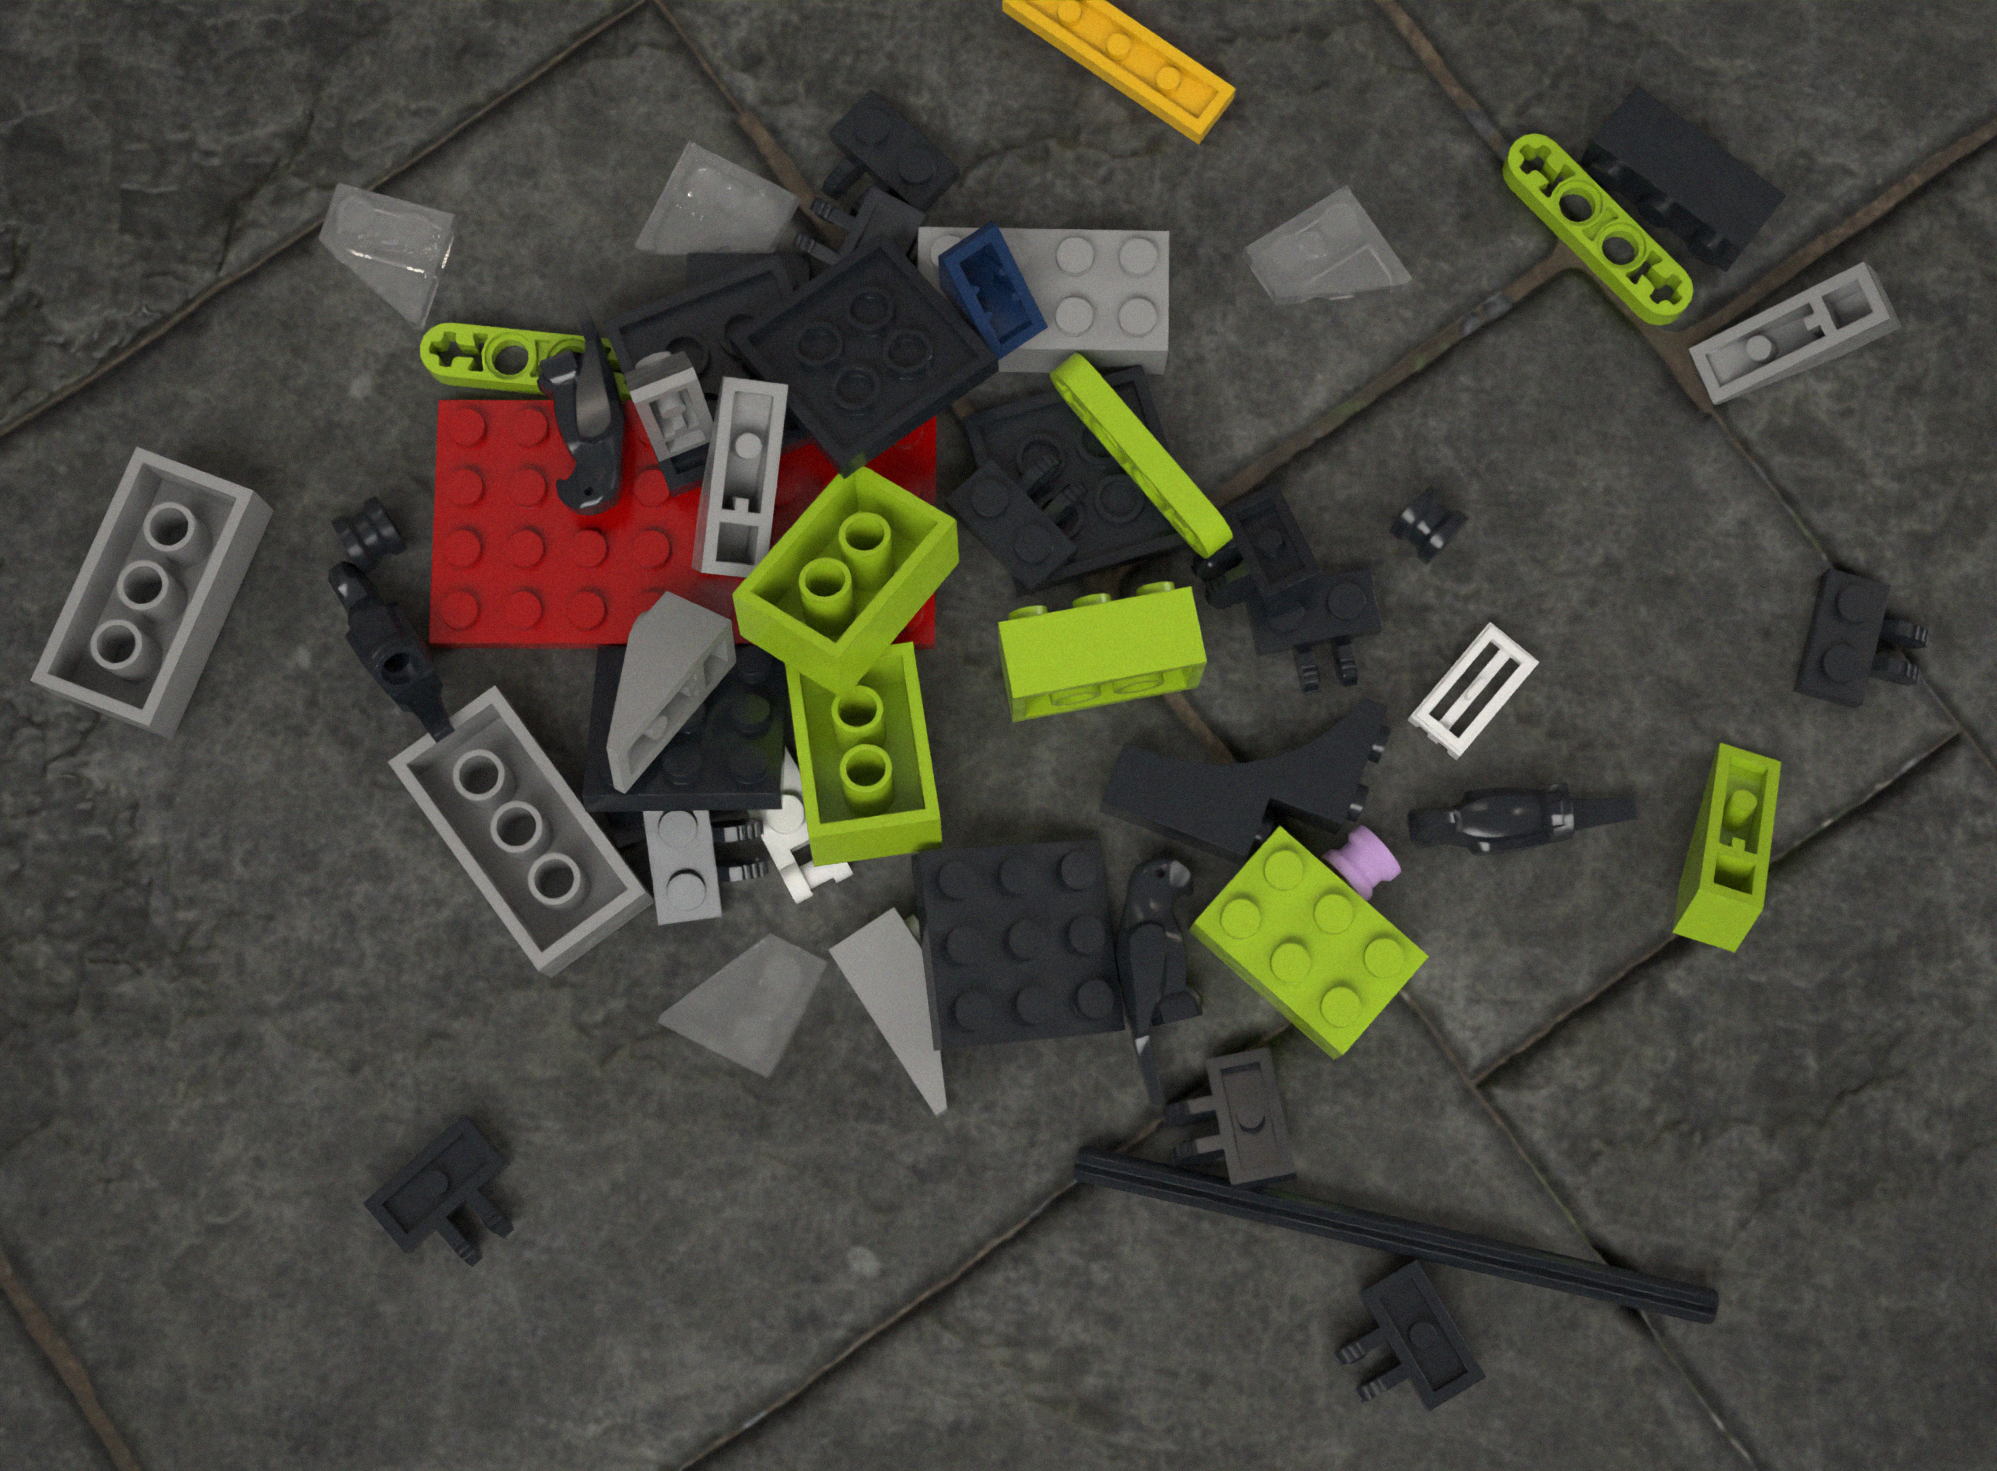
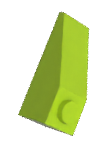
[1672,743,1781,952]

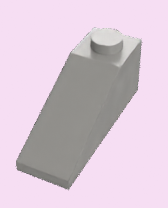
[1689,262,1902,405]
[624,351,713,462]
[692,376,788,578]
[607,591,736,793]
[829,907,948,1118]

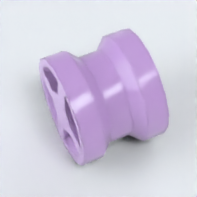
[1319,824,1401,902]

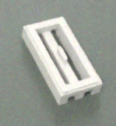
[1408,622,1539,760]

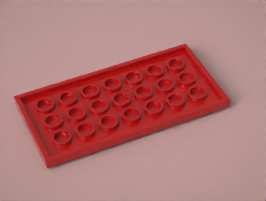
[429,400,937,649]

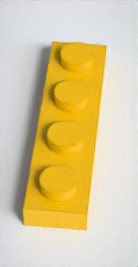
[1002,0,1236,145]

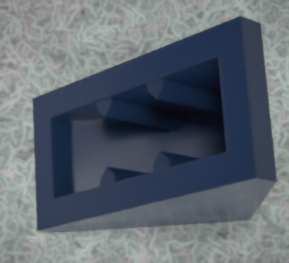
[938,220,1048,360]

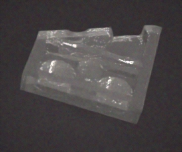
[634,141,800,255]
[318,183,459,331]
[1242,185,1413,306]
[658,933,829,1079]

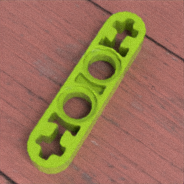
[1502,133,1693,326]
[420,323,632,400]
[1049,352,1233,559]

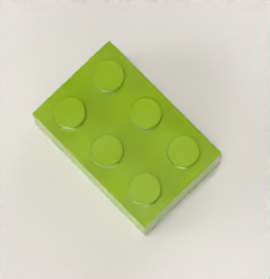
[732,466,959,699]
[998,582,1207,723]
[785,642,943,867]
[1189,826,1429,1060]

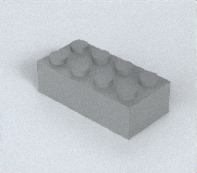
[917,227,1169,375]
[30,447,274,740]
[388,685,655,978]

